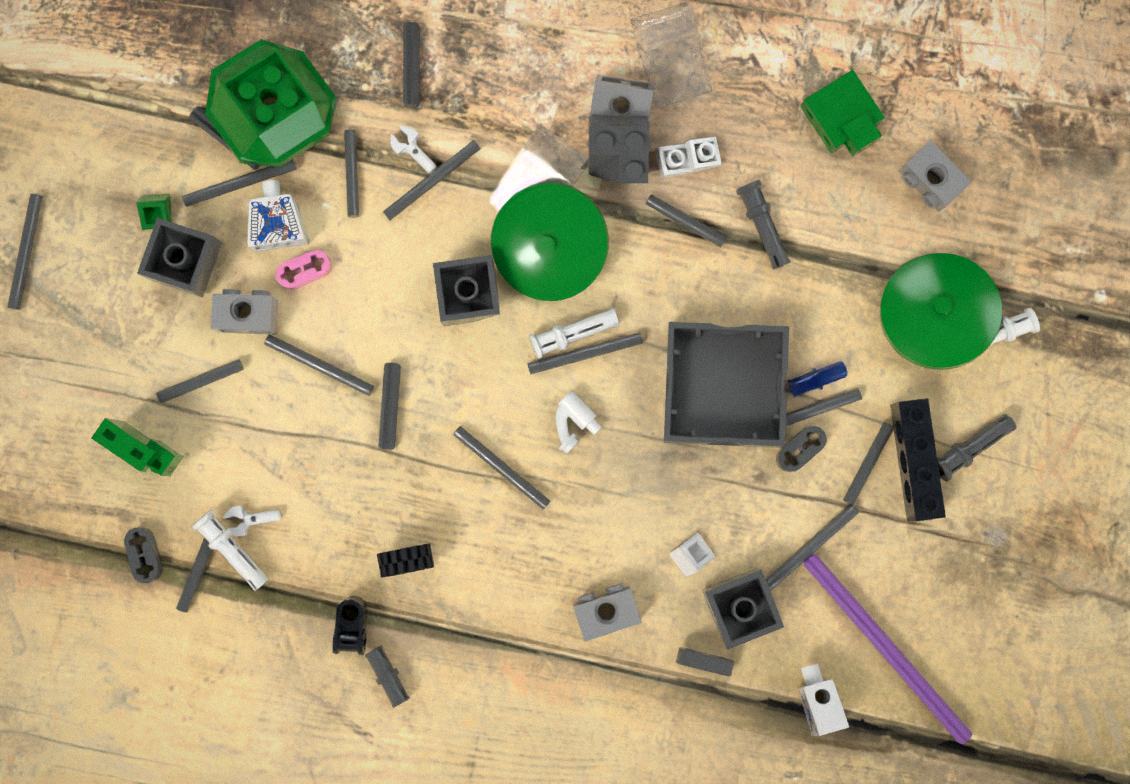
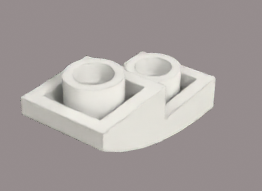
[655,137,722,178]

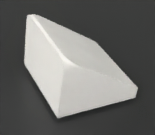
[669,533,715,577]

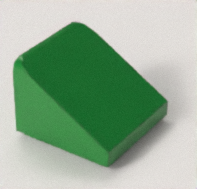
[136,194,172,230]

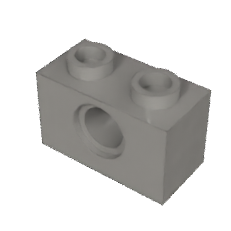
[590,74,654,120]
[899,140,972,212]
[211,289,278,335]
[573,583,642,642]

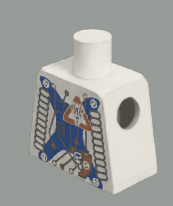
[247,180,309,252]
[798,664,849,736]

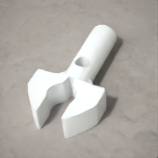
[391,126,437,174]
[223,506,281,537]

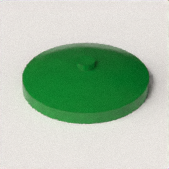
[491,182,609,301]
[880,253,1002,370]

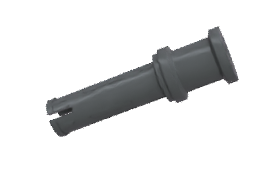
[736,180,791,270]
[937,414,1017,482]

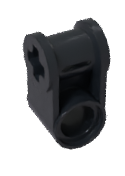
[332,596,367,656]

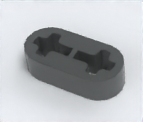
[776,426,827,472]
[124,527,162,583]
[676,647,734,676]

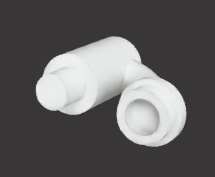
[555,391,602,454]

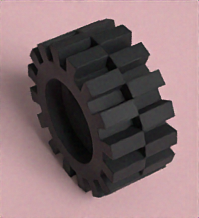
[377,543,434,578]

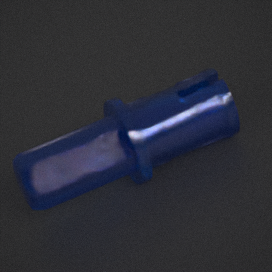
[787,361,848,398]

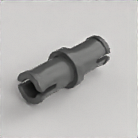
[365,645,410,708]

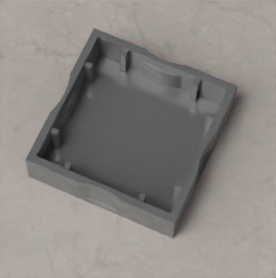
[664,322,789,448]

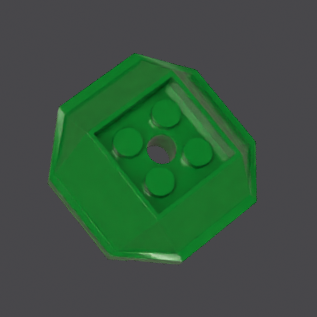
[205,39,337,167]

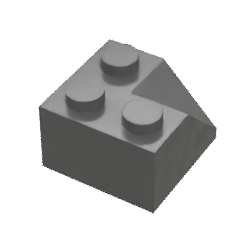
[588,116,650,184]
[137,218,222,298]
[433,255,500,326]
[702,568,784,649]

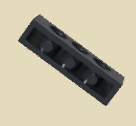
[890,398,946,521]

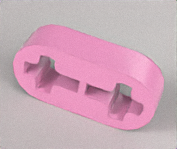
[276,250,332,290]

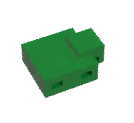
[800,69,885,157]
[91,418,184,476]

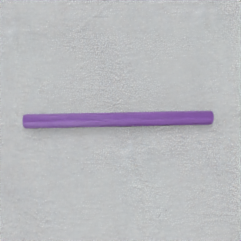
[803,554,972,744]

